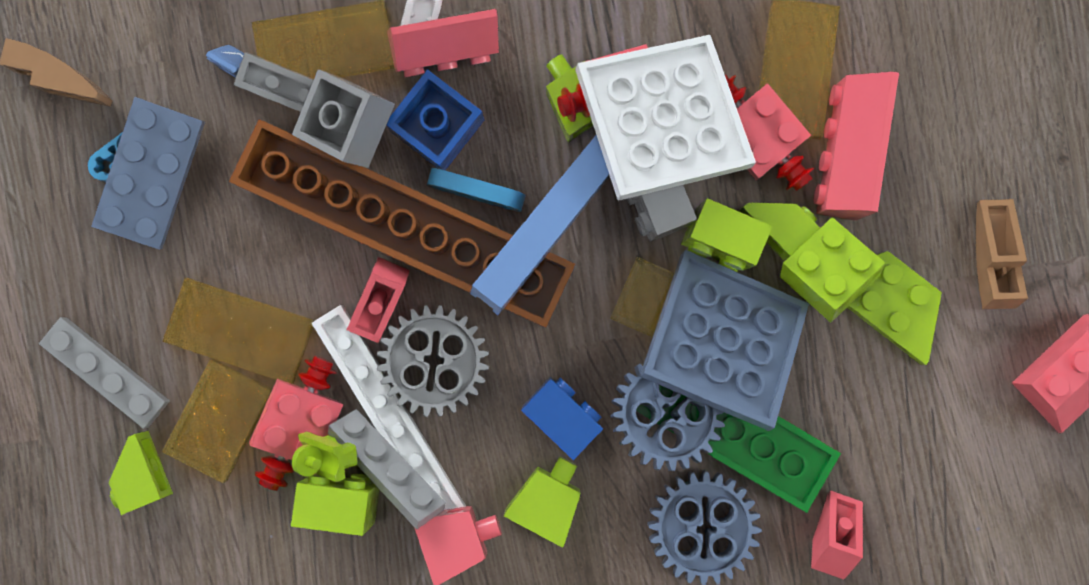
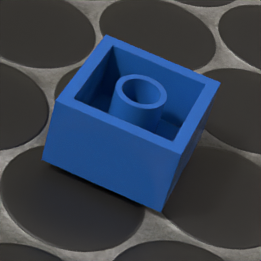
[386,69,485,170]
[521,377,603,460]

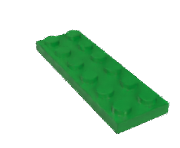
[636,385,841,513]

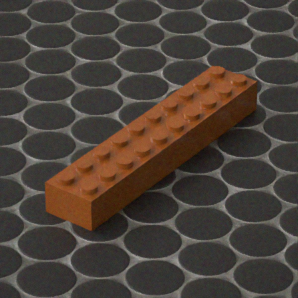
[229,119,575,328]

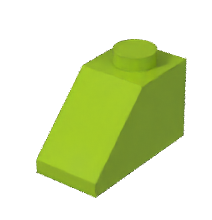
[738,203,820,260]
[109,431,173,515]

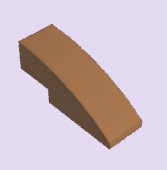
[0,38,112,107]
[976,199,1028,309]

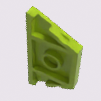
[847,251,942,365]

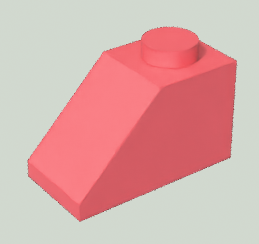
[346,257,410,343]
[811,490,863,580]

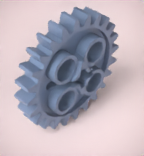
[610,364,725,471]
[647,470,762,585]

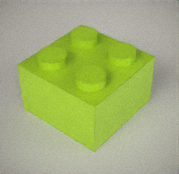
[681,198,773,272]
[780,217,886,323]
[291,474,379,536]

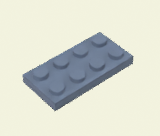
[91,97,205,250]

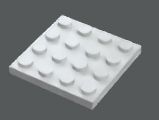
[575,35,756,201]

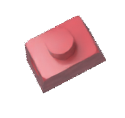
[414,506,502,585]

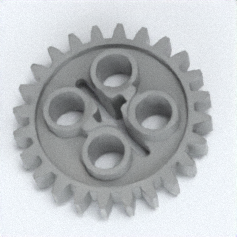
[377,305,489,417]

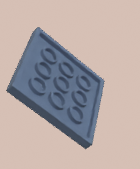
[640,250,809,431]

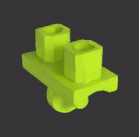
[292,432,357,482]

